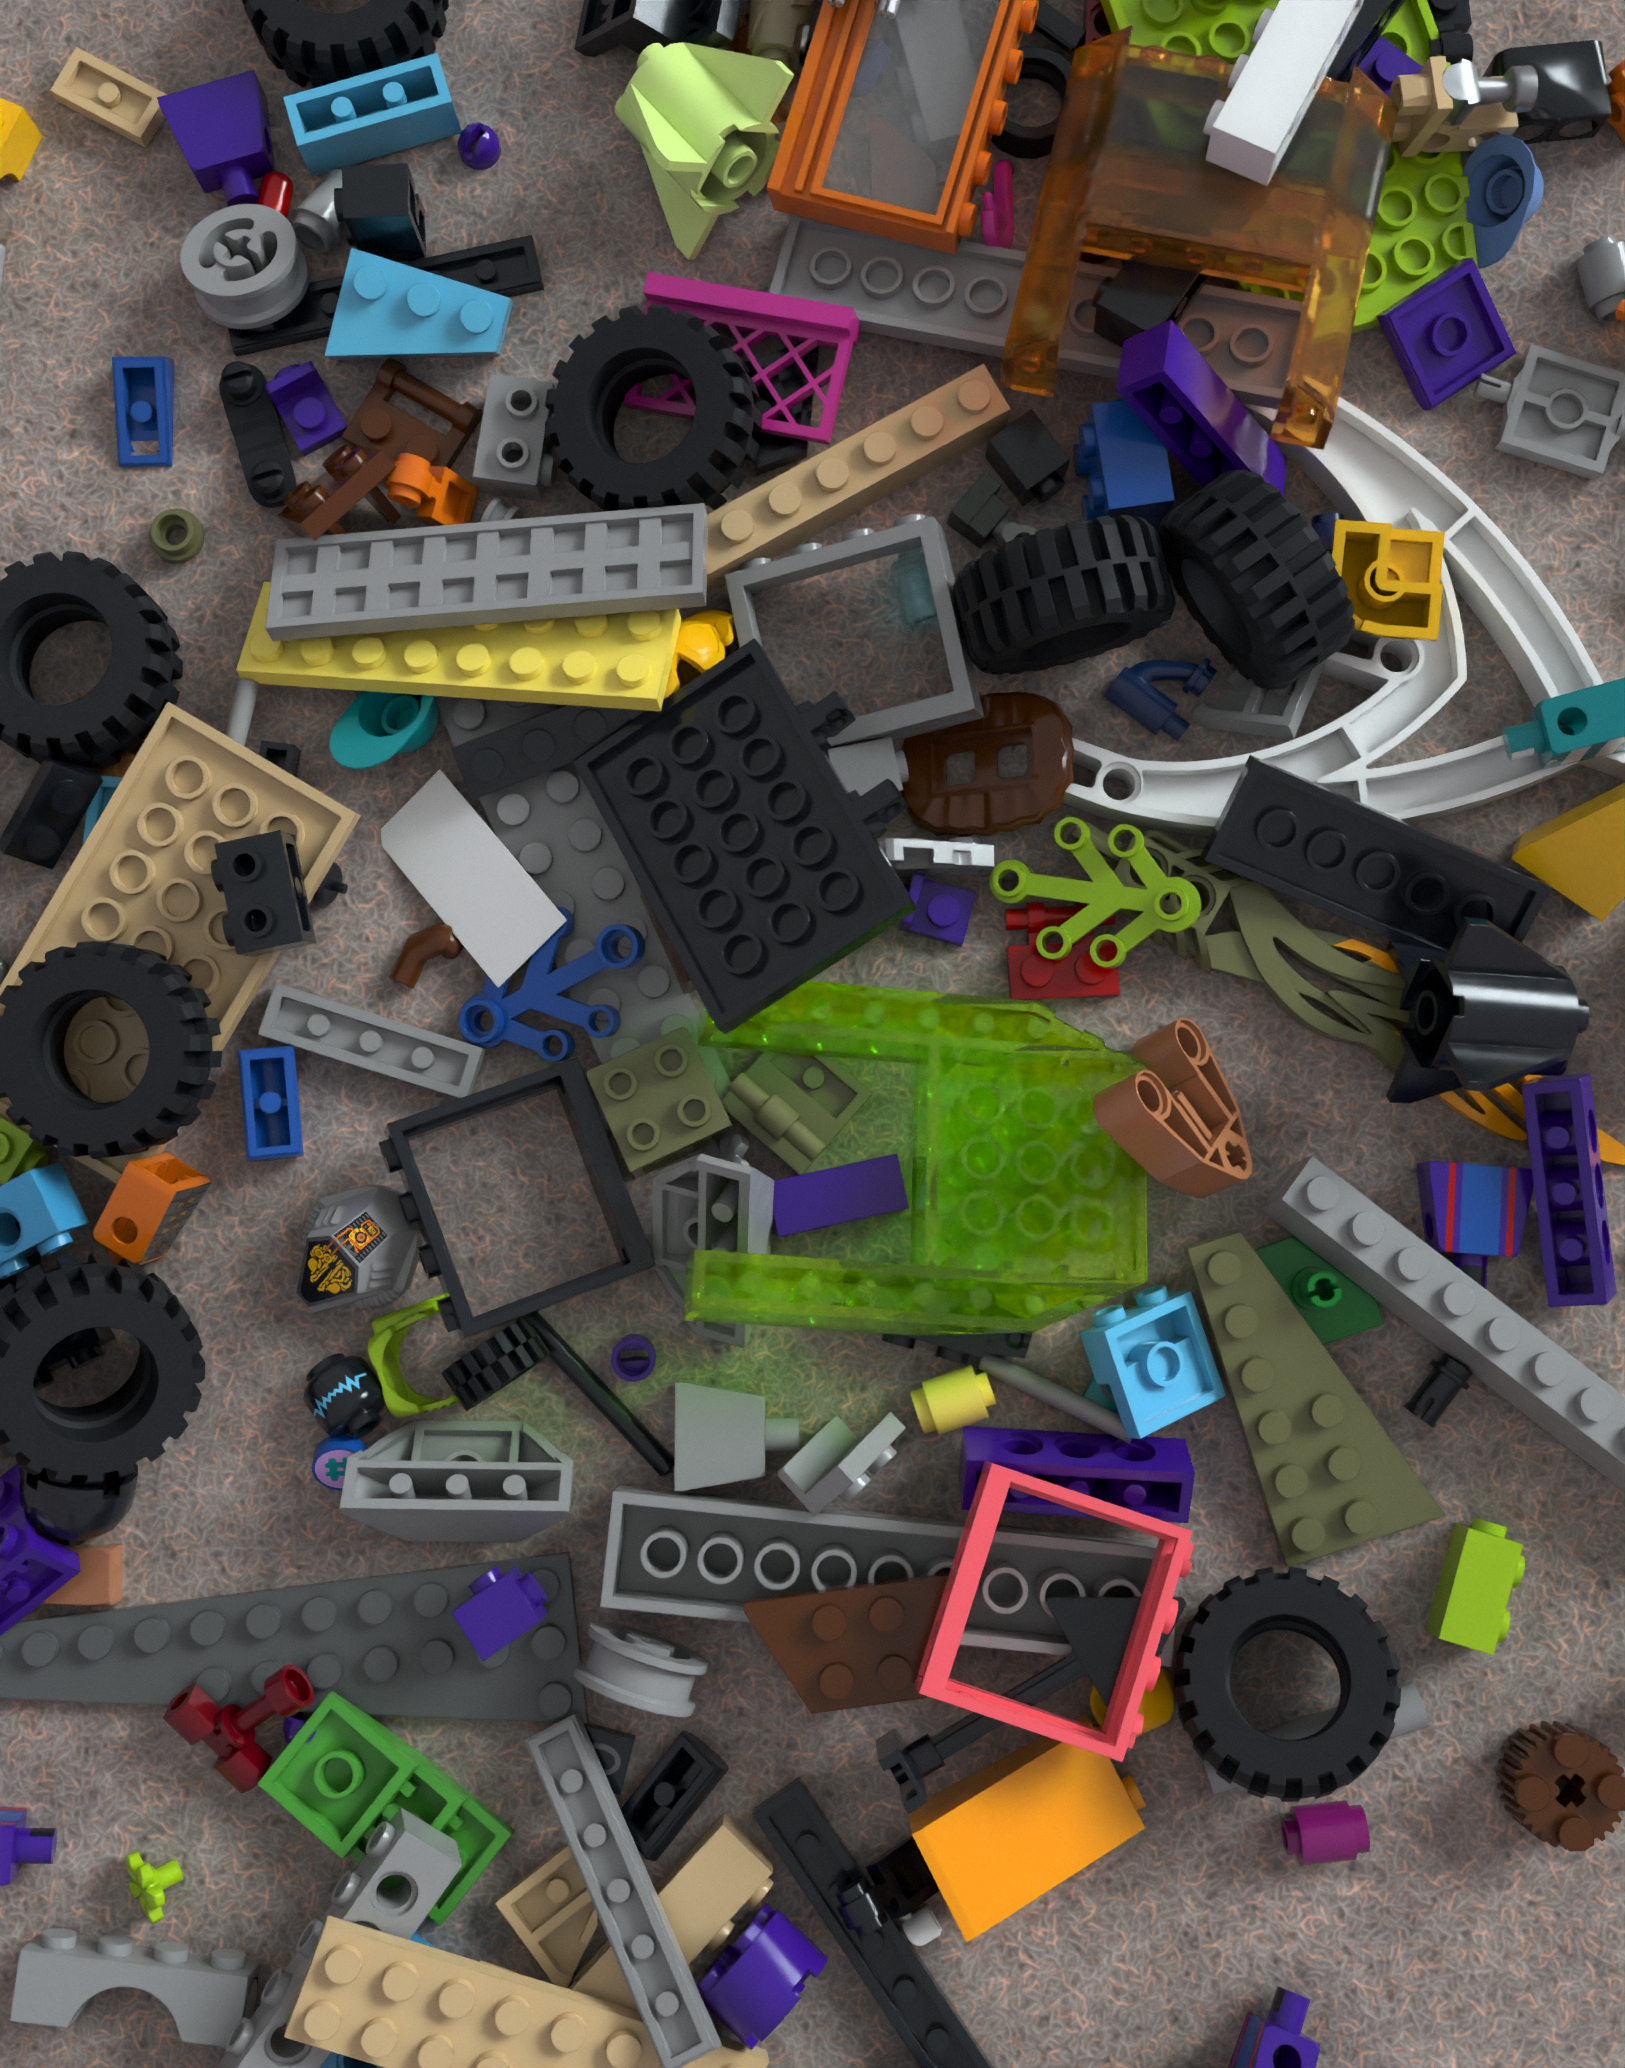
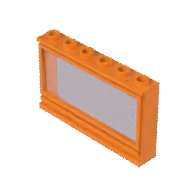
[766,0,1039,255]

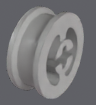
[180,204,310,329]
[574,1622,709,1717]

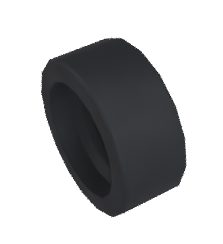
[991,46,1082,159]

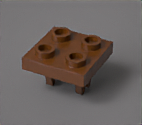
[277,445,401,541]

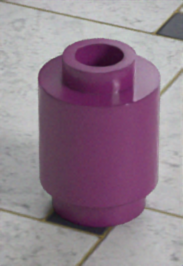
[1281,1800,1370,1866]

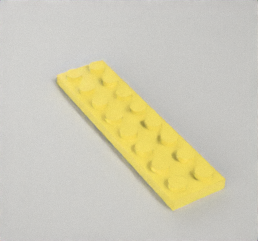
[236,582,682,712]

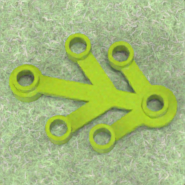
[989,817,1201,968]

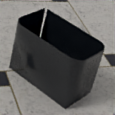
[1482,40,1611,144]

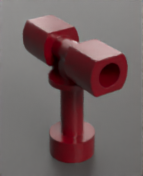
[163,1664,314,1793]

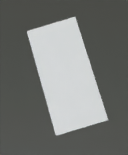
[381,769,567,988]

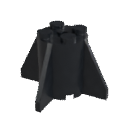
[1386,917,1590,1103]

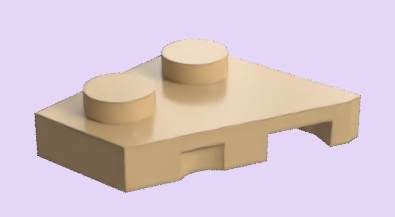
[495,1843,600,1988]

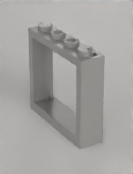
[725,514,985,753]

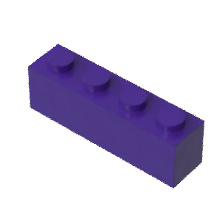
[1116,320,1287,496]

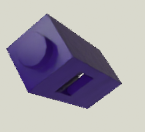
[772,1153,909,1238]

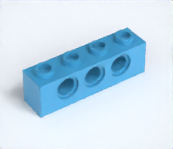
[0,1163,90,1280]

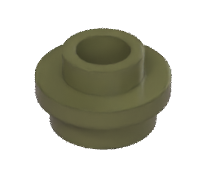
[149,509,204,563]

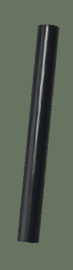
[516,1312,675,1477]

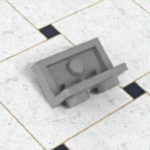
[778,1411,905,1517]

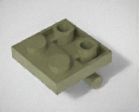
[721,1021,873,1175]

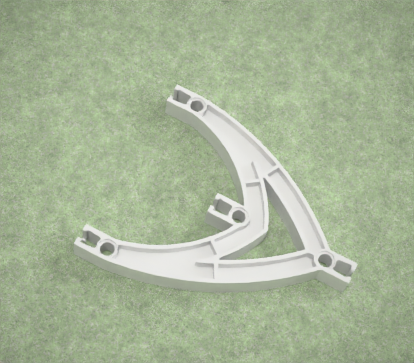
[1062,376,1625,836]

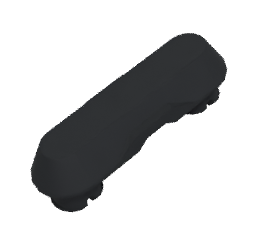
[219,361,297,508]

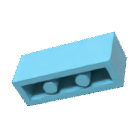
[283,53,461,176]

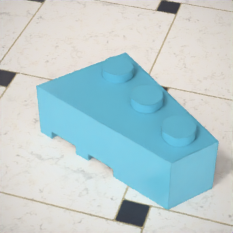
[324,248,514,360]

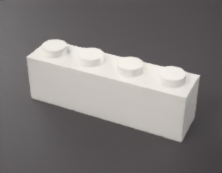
[1203,0,1364,186]

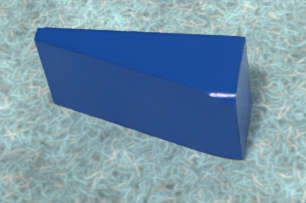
[112,356,174,467]

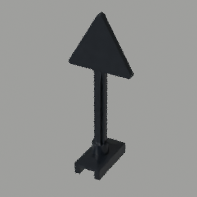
[875,1596,1186,1814]

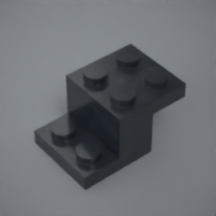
[574,0,740,57]

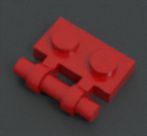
[1004,902,1120,1002]

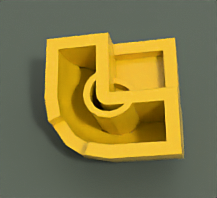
[1331,519,1445,642]

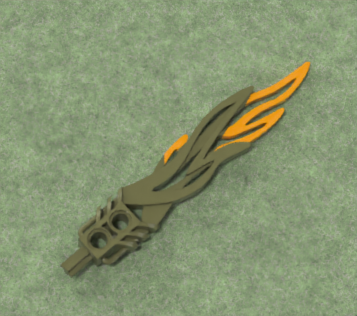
[1066,818,1625,1165]

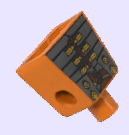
[92,1152,213,1265]

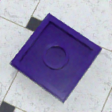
[1376,257,1516,410]

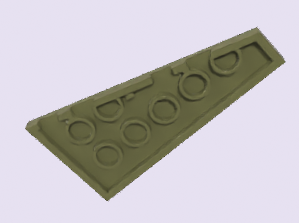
[1183,1229,1446,1568]

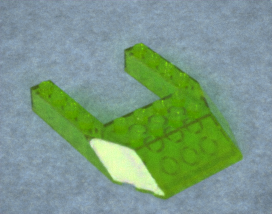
[683,981,1148,1335]

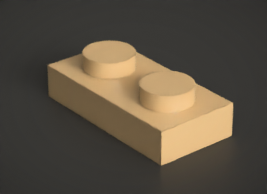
[50,47,167,148]

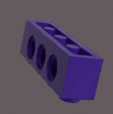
[1522,1073,1617,1307]
[958,1426,1195,1523]

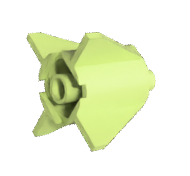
[615,42,794,260]

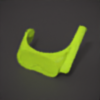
[367,1294,460,1418]

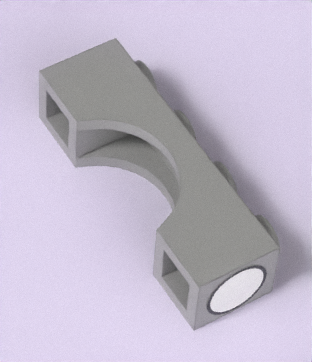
[10,1928,261,2047]

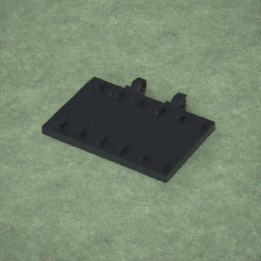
[573,638,918,1035]

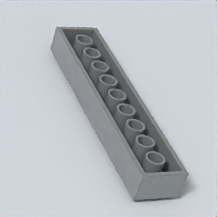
[600,1485,1180,1667]

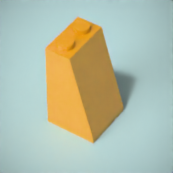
[908,1714,1146,1942]

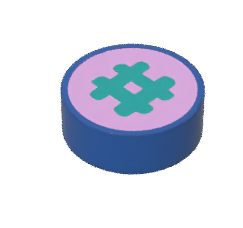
[312,1435,368,1490]

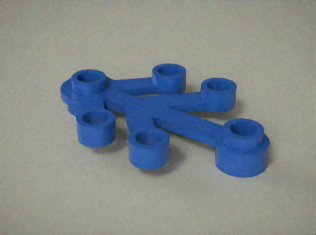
[458,906,645,1062]

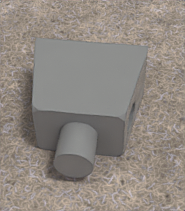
[674,1380,799,1491]

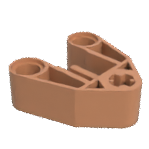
[1093,1018,1252,1198]

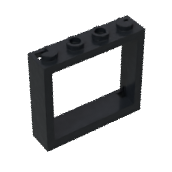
[379,1057,656,1341]

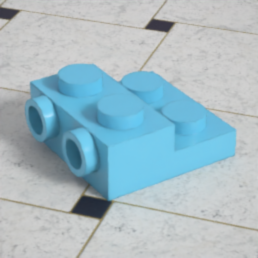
[1079,1285,1226,1439]

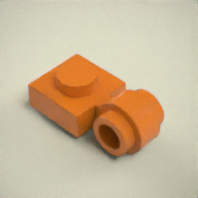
[385,453,479,526]

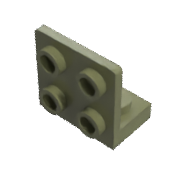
[587,1027,735,1178]

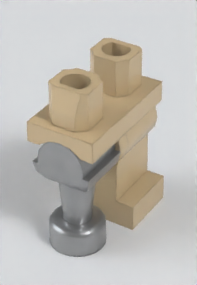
[1371,56,1538,157]

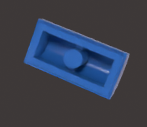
[238,1046,304,1162]

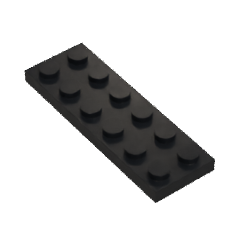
[1201,755,1552,954]

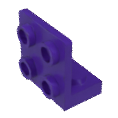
[0,1464,81,1636]

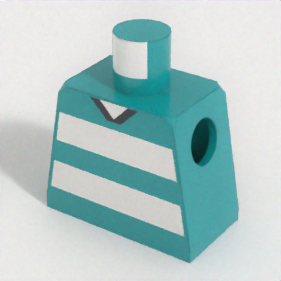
[1502,677,1625,769]

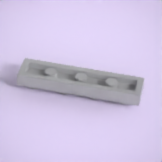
[258,983,486,1099]

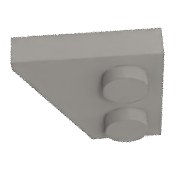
[1192,662,1324,739]
[884,837,995,877]

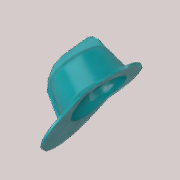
[329,691,439,770]

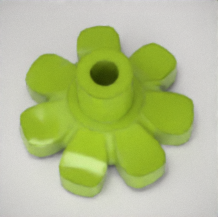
[125,1850,183,1925]

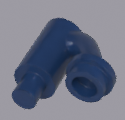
[1104,658,1217,742]

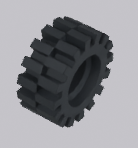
[441,1316,551,1411]

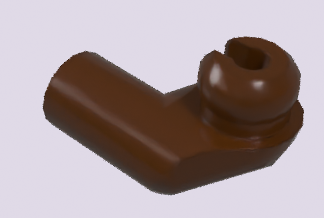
[389,923,464,989]

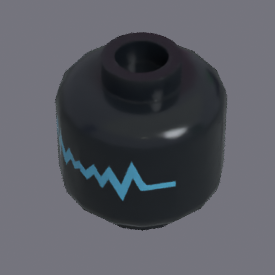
[303,1353,386,1439]

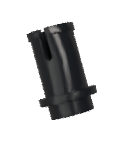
[1403,1354,1472,1428]

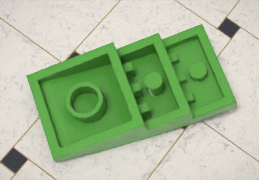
[258,1691,515,1926]

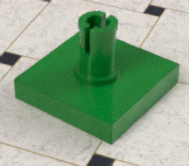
[1254,1236,1384,1345]

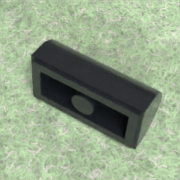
[621,1731,729,1861]

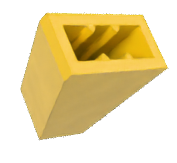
[1511,783,1625,922]

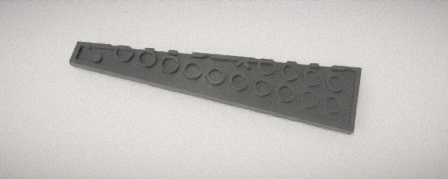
[0,1551,589,1724]

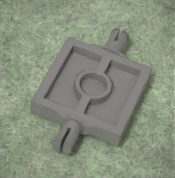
[1473,344,1625,481]

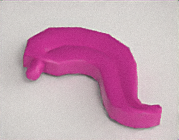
[980,159,1014,249]

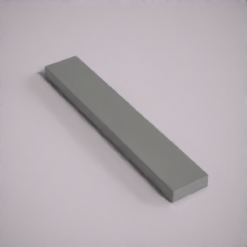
[524,1714,722,2068]

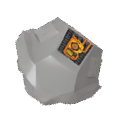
[293,1185,424,1314]

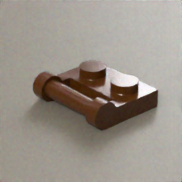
[342,358,483,469]

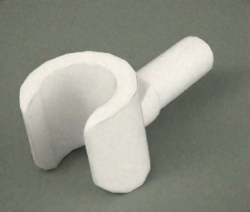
[872,1882,942,1946]

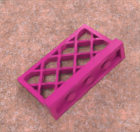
[624,272,861,445]

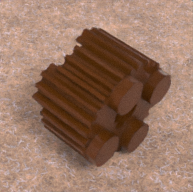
[1496,1721,1625,1851]

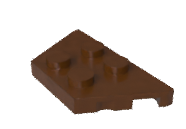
[743,1572,950,1714]

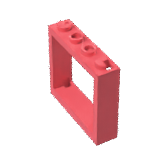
[914,1461,1194,1762]

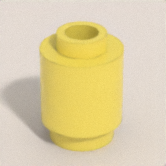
[910,1365,997,1435]

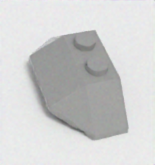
[652,1154,774,1348]
[339,1420,574,1543]

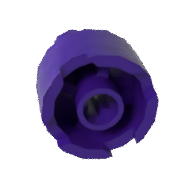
[697,1903,828,2051]

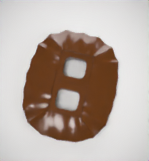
[901,692,1075,837]

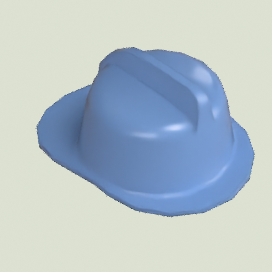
[1462,135,1544,269]

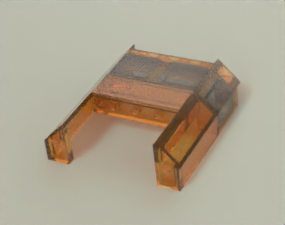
[1000,24,1399,450]

